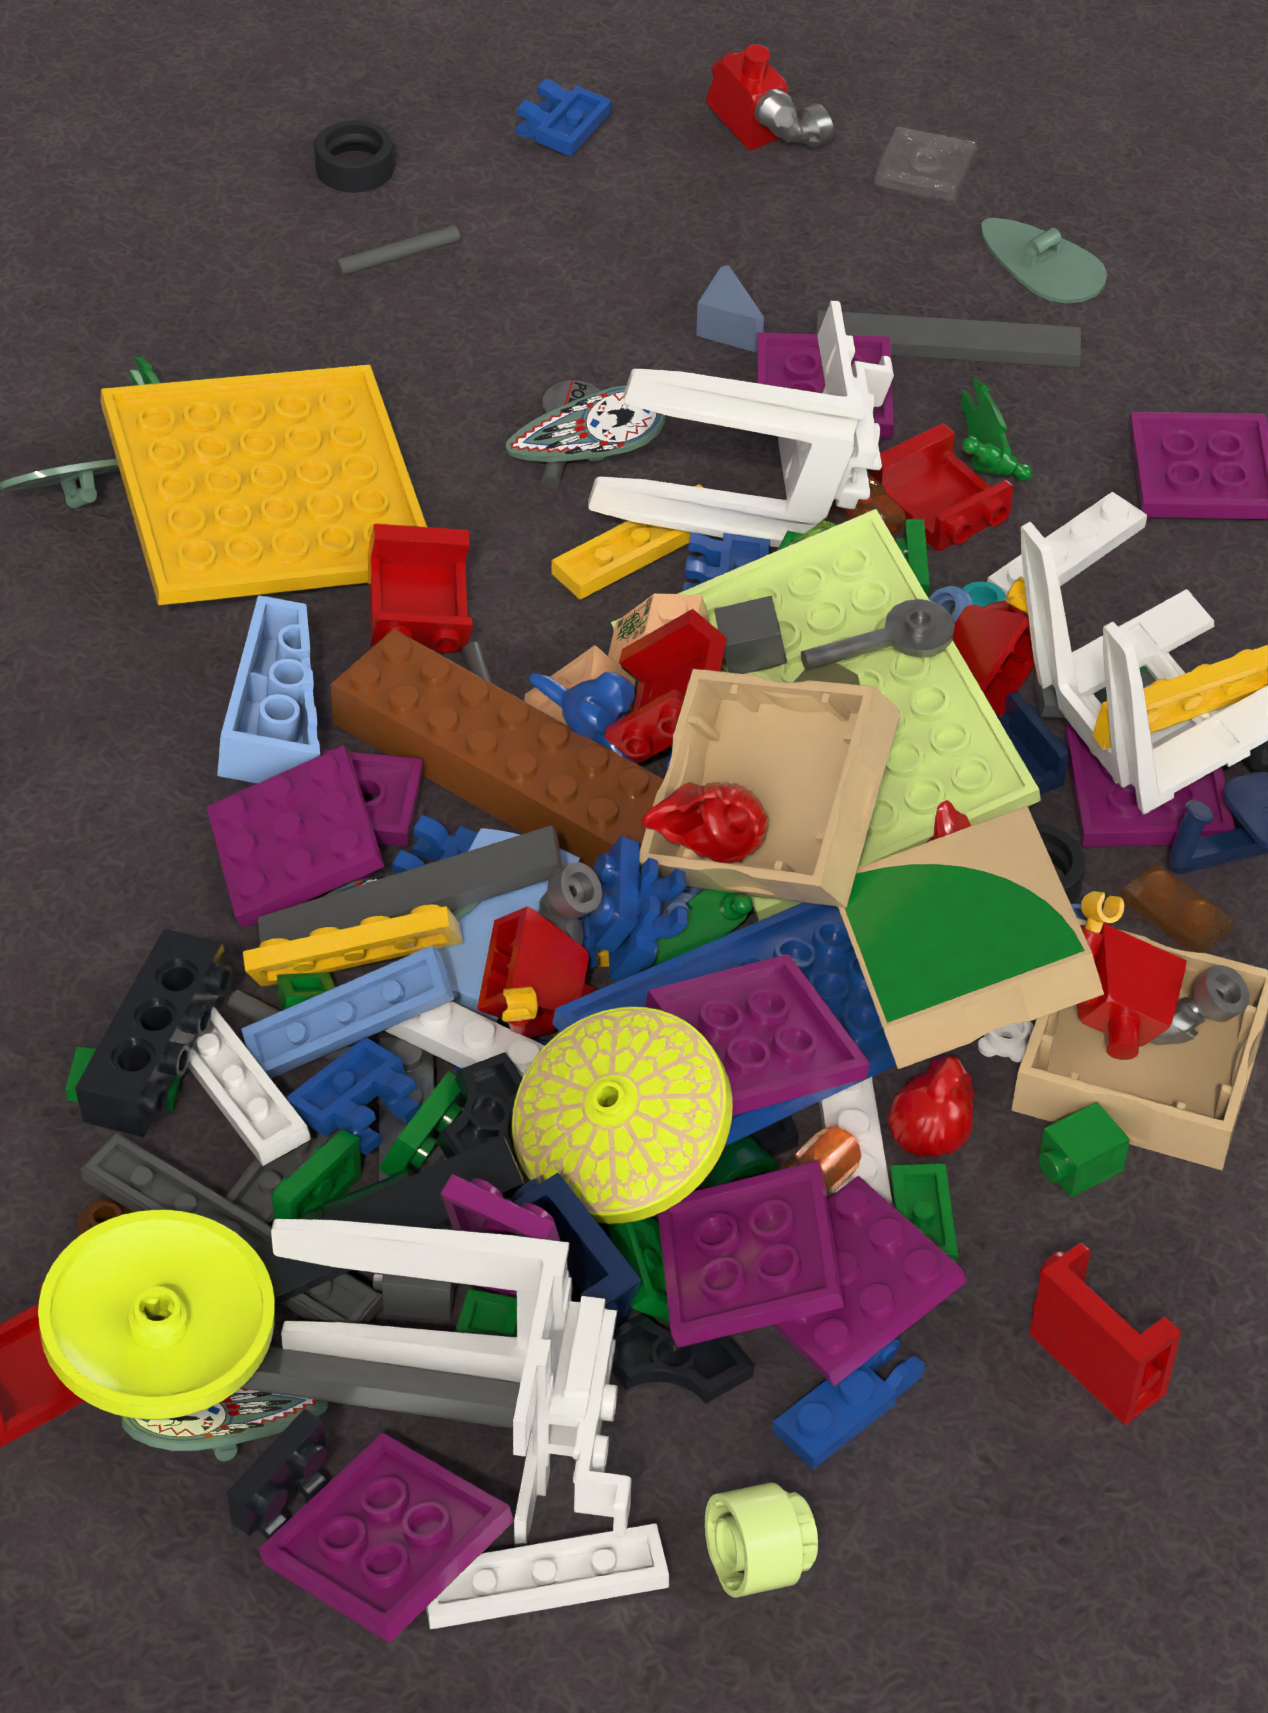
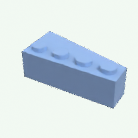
[217,595,320,784]

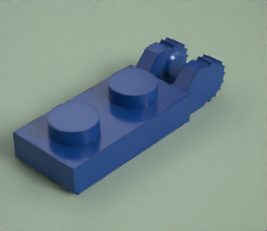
[772,1338,926,1470]

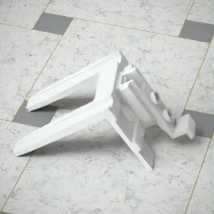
[588,300,894,547]
[1021,522,1268,815]
[271,1219,631,1548]

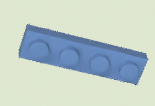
[241,946,455,1079]

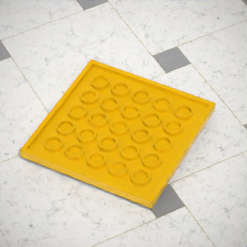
[100,365,427,606]

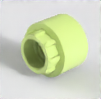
[705,1482,818,1598]

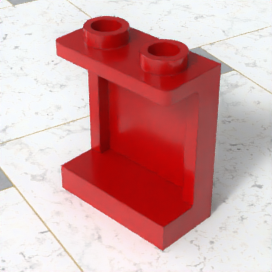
[869,423,1014,552]
[367,524,473,653]
[604,609,727,764]
[1030,1242,1182,1425]
[0,1282,84,1447]

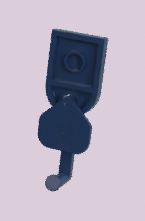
[1168,772,1268,874]

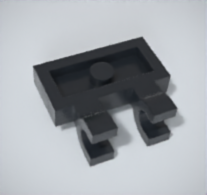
[227,1408,328,1540]

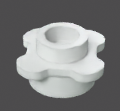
[978,1021,1034,1062]

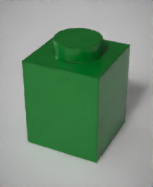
[1038,1102,1130,1198]

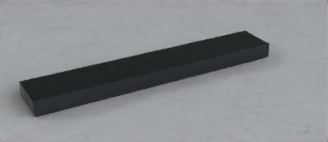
[254,1134,525,1306]

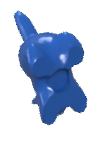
[529,672,636,764]

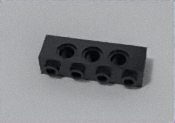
[75,929,232,1137]

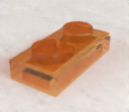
[1121,863,1234,953]

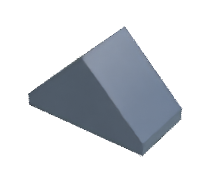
[696,265,764,352]

